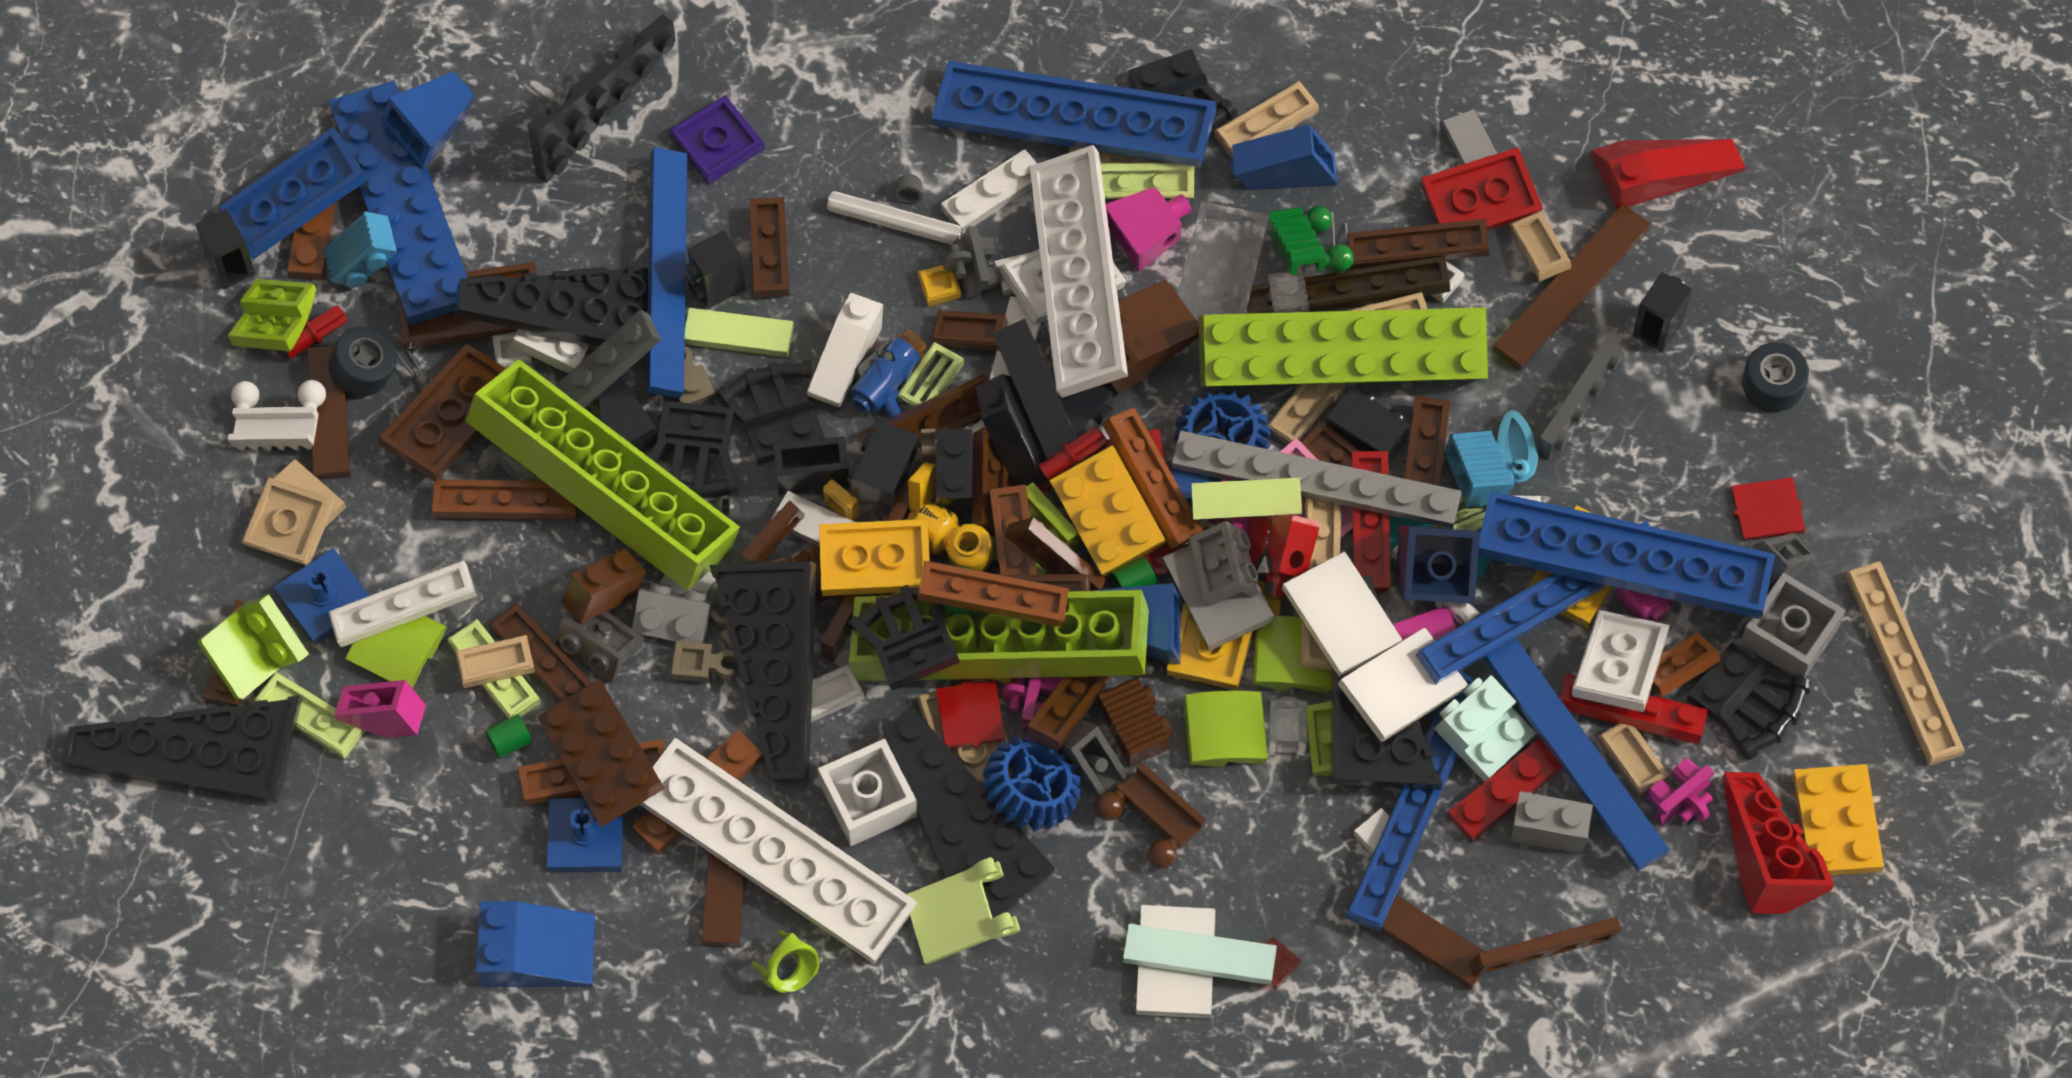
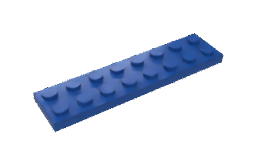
[931,61,1217,167]
[329,80,468,325]
[1478,491,1775,620]

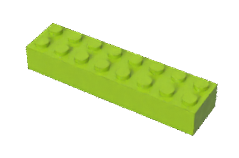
[1198,307,1488,387]
[466,359,740,591]
[849,590,1149,681]

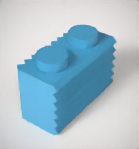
[323,211,397,288]
[1444,430,1514,508]

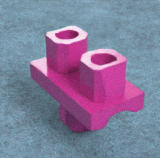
[1001,677,1063,732]
[1646,758,1714,826]

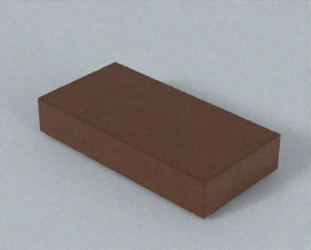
[931,310,1008,351]
[741,500,805,563]

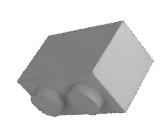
[1510,791,1593,855]

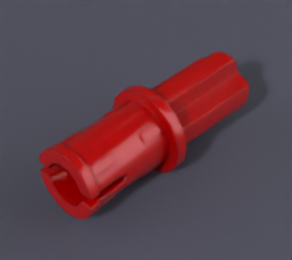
[286,306,348,360]
[1038,427,1107,483]

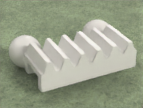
[228,380,326,451]

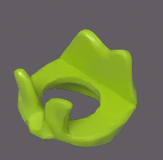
[751,930,820,993]

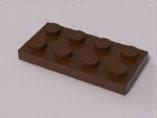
[396,262,537,350]
[378,343,506,482]
[537,679,665,827]

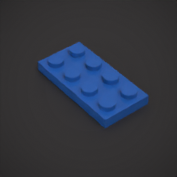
[219,127,368,260]

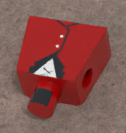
[1248,515,1320,600]

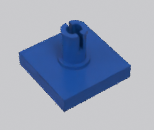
[273,548,370,646]
[547,798,624,873]

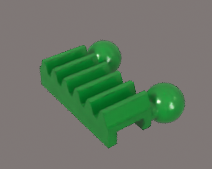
[1266,206,1354,275]

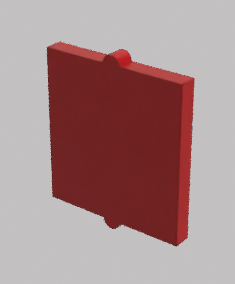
[1731,477,1805,541]
[936,680,1005,749]

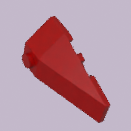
[1591,139,1746,210]
[1723,772,1834,914]

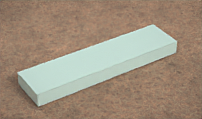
[1123,924,1277,985]

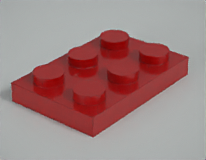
[1420,147,1543,231]

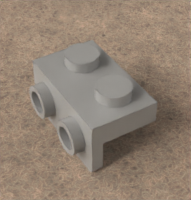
[632,582,715,643]

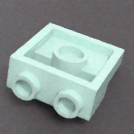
[1434,675,1537,782]

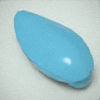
[1496,410,1538,482]

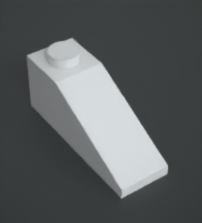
[807,293,883,408]

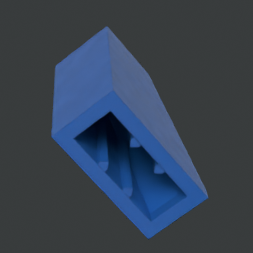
[381,71,474,168]
[1230,124,1338,190]
[1093,583,1181,665]

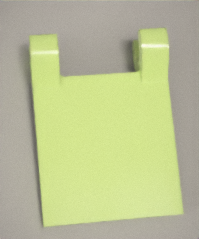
[906,857,1021,965]

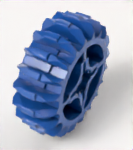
[1174,387,1271,449]
[982,736,1081,832]

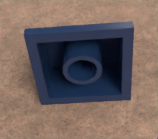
[1397,525,1480,604]

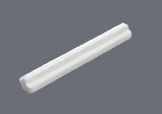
[827,191,961,245]

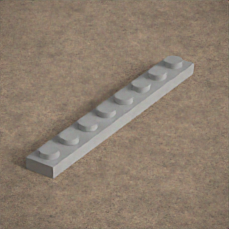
[1172,431,1462,528]

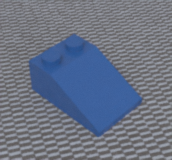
[476,901,595,987]

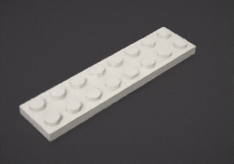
[1029,145,1128,398]
[639,738,917,964]

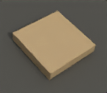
[241,477,336,566]

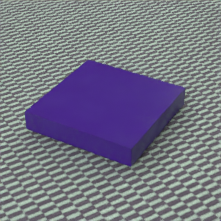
[669,95,765,185]

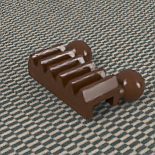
[1094,762,1206,869]

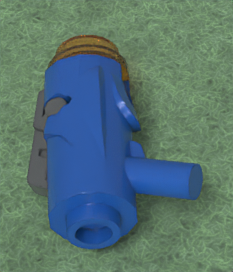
[850,330,927,418]

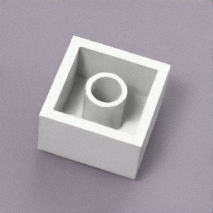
[818,739,917,846]

